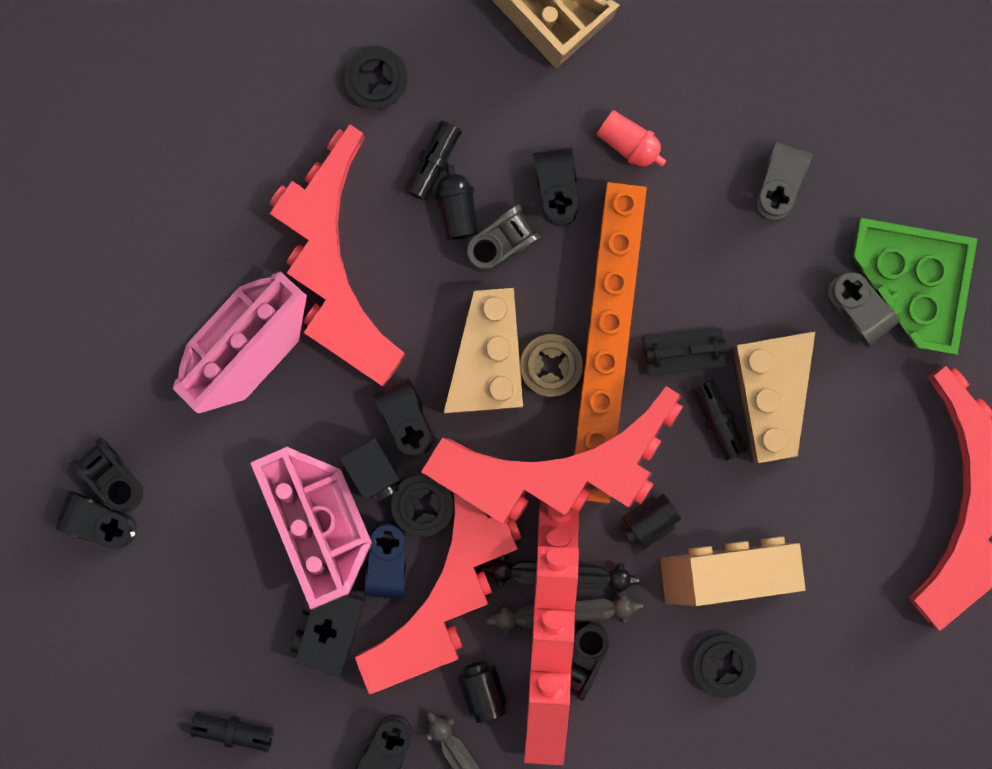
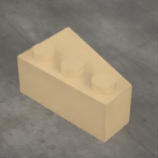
[492,0,620,69]
[444,288,523,414]
[732,331,816,463]
[660,536,806,606]

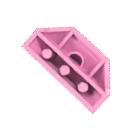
[173,271,307,414]
[251,447,372,610]

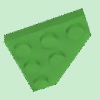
[852,218,978,355]

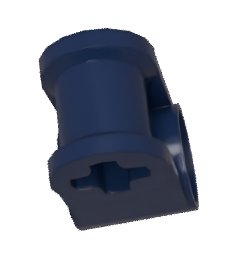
[365,522,406,599]

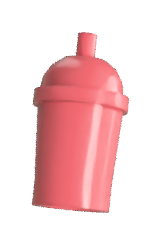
[596,110,667,167]

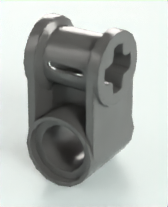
[756,141,813,221]
[467,204,542,272]
[827,272,900,347]

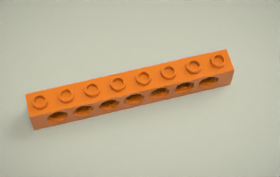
[574,182,647,503]

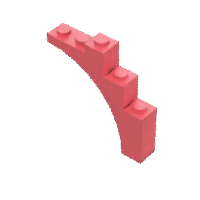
[269,125,406,387]
[908,366,992,631]
[421,386,683,524]
[355,493,522,695]
[524,500,579,766]

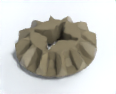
[520,334,583,397]

